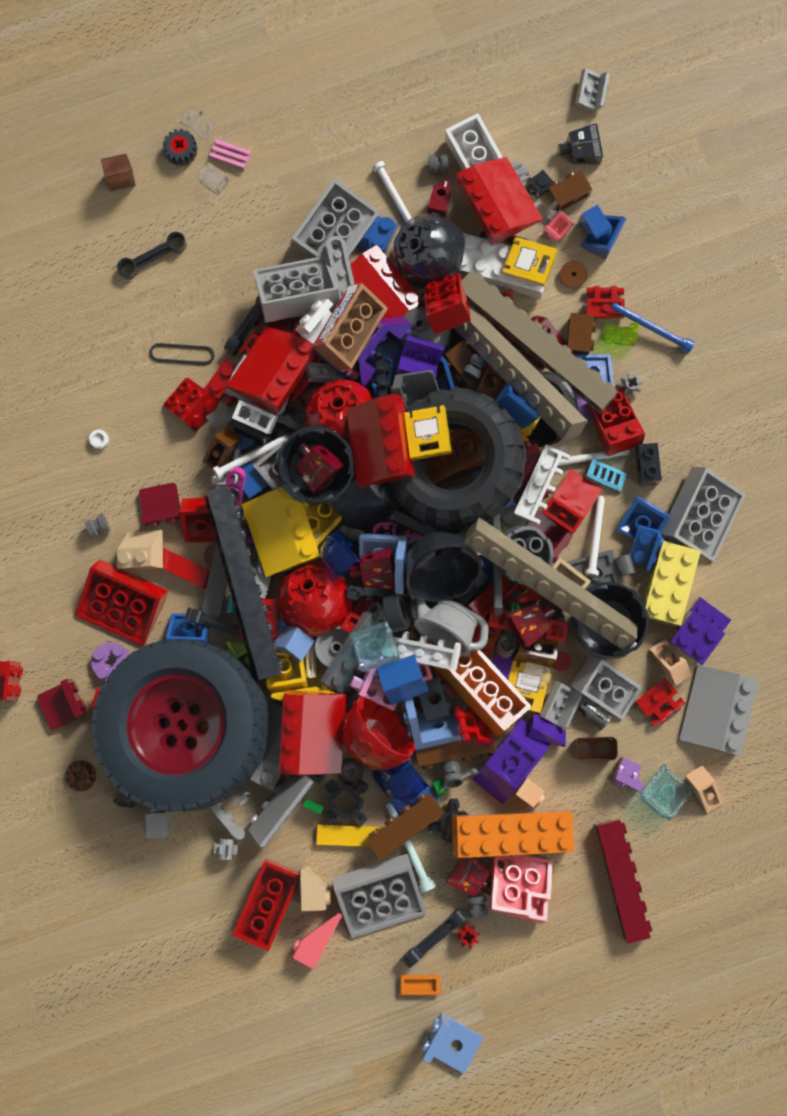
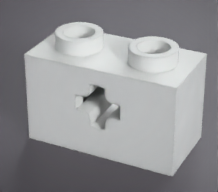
[232,400,278,434]

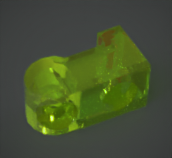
[601,322,638,346]

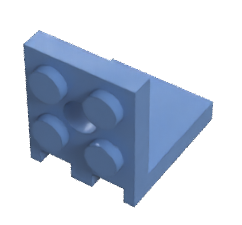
[359,534,407,594]
[401,698,462,750]
[421,1012,483,1074]

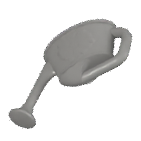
[415,598,488,656]

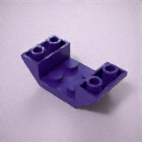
[355,316,412,386]
[472,719,551,804]

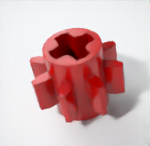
[456,923,481,949]

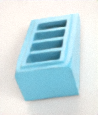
[585,459,627,492]

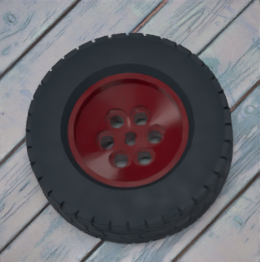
[92,638,269,812]

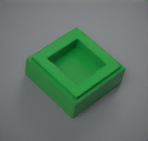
[303,798,324,814]

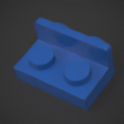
[629,525,664,571]

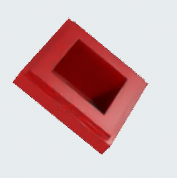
[516,589,541,603]

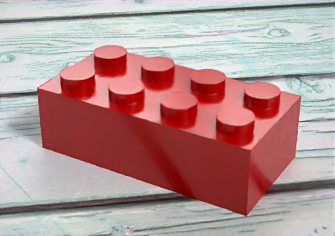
[232,858,301,951]

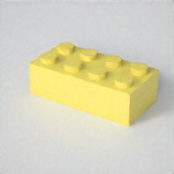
[643,541,701,627]

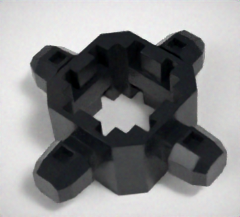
[323,779,369,825]
[428,798,469,852]

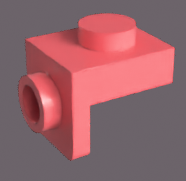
[543,211,575,241]

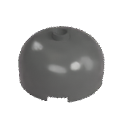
[395,306,453,355]
[497,526,554,585]

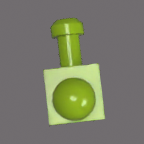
[226,641,251,668]

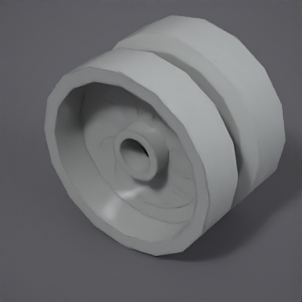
[315,626,350,667]

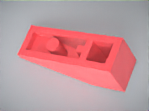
[292,911,343,969]

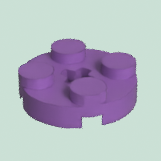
[91,642,130,681]

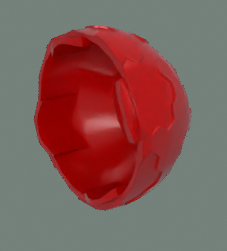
[304,380,374,449]
[277,562,354,637]
[342,697,416,770]

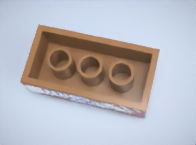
[312,283,388,371]

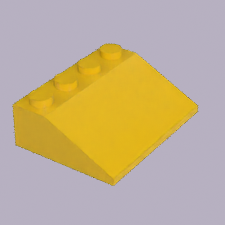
[242,487,321,578]

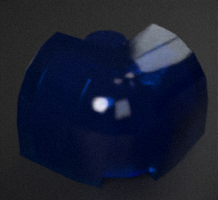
[320,530,360,581]
[372,761,429,802]

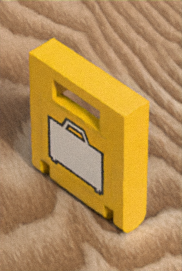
[501,237,558,287]
[404,405,451,460]
[508,659,551,714]

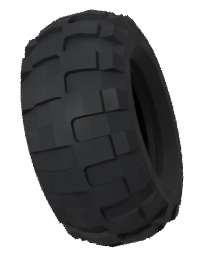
[388,388,526,530]

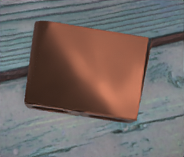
[101,153,136,191]
[476,367,506,401]
[575,737,618,761]

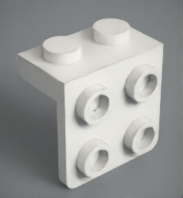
[295,299,333,354]

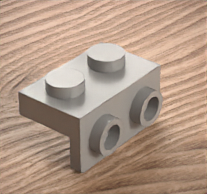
[575,68,610,113]
[540,681,583,729]

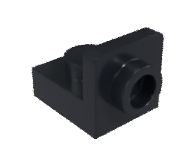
[525,170,554,199]

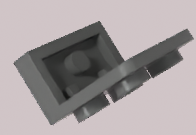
[390,370,439,412]

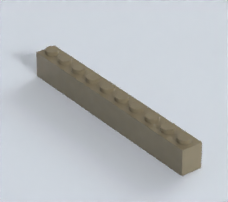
[462,270,617,414]
[454,302,587,439]
[464,517,637,650]

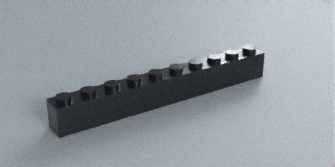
[204,486,283,682]

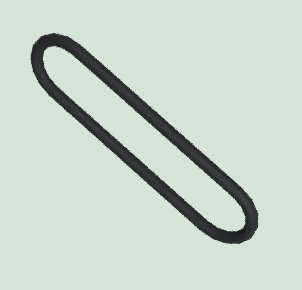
[150,343,215,364]

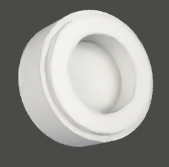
[89,430,109,449]

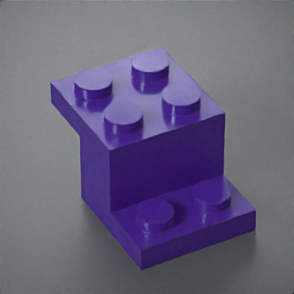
[390,335,444,394]
[670,597,731,665]

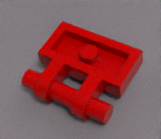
[586,285,625,319]
[204,359,238,407]
[634,677,686,728]
[454,706,494,746]

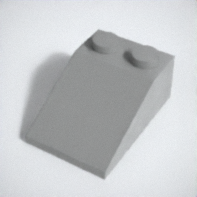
[570,654,643,720]

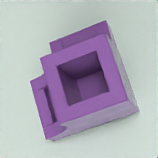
[611,757,644,792]

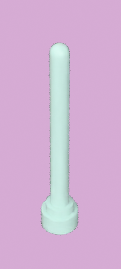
[386,803,436,893]

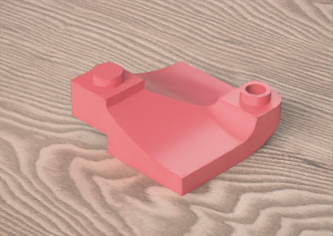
[490,855,552,924]

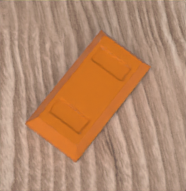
[400,975,440,996]

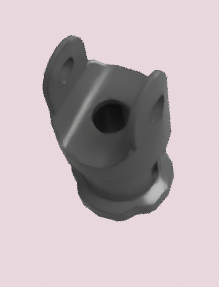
[577,700,612,731]

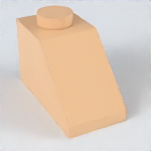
[650,639,692,685]
[686,766,724,814]
[514,778,545,807]

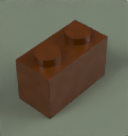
[547,170,592,213]
[566,313,596,355]
[202,426,242,470]
[513,638,558,668]

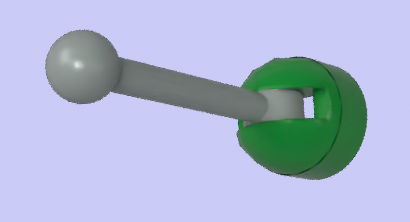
[432,768,478,797]

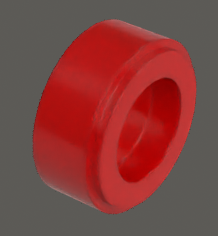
[553,652,572,671]

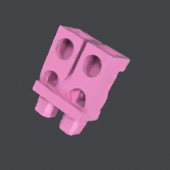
[349,658,398,711]

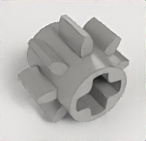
[511,161,529,184]
[619,372,644,397]
[213,838,238,860]

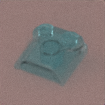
[349,622,400,672]
[639,764,694,821]

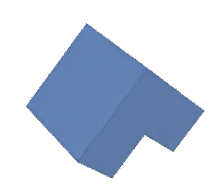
[275,625,314,661]

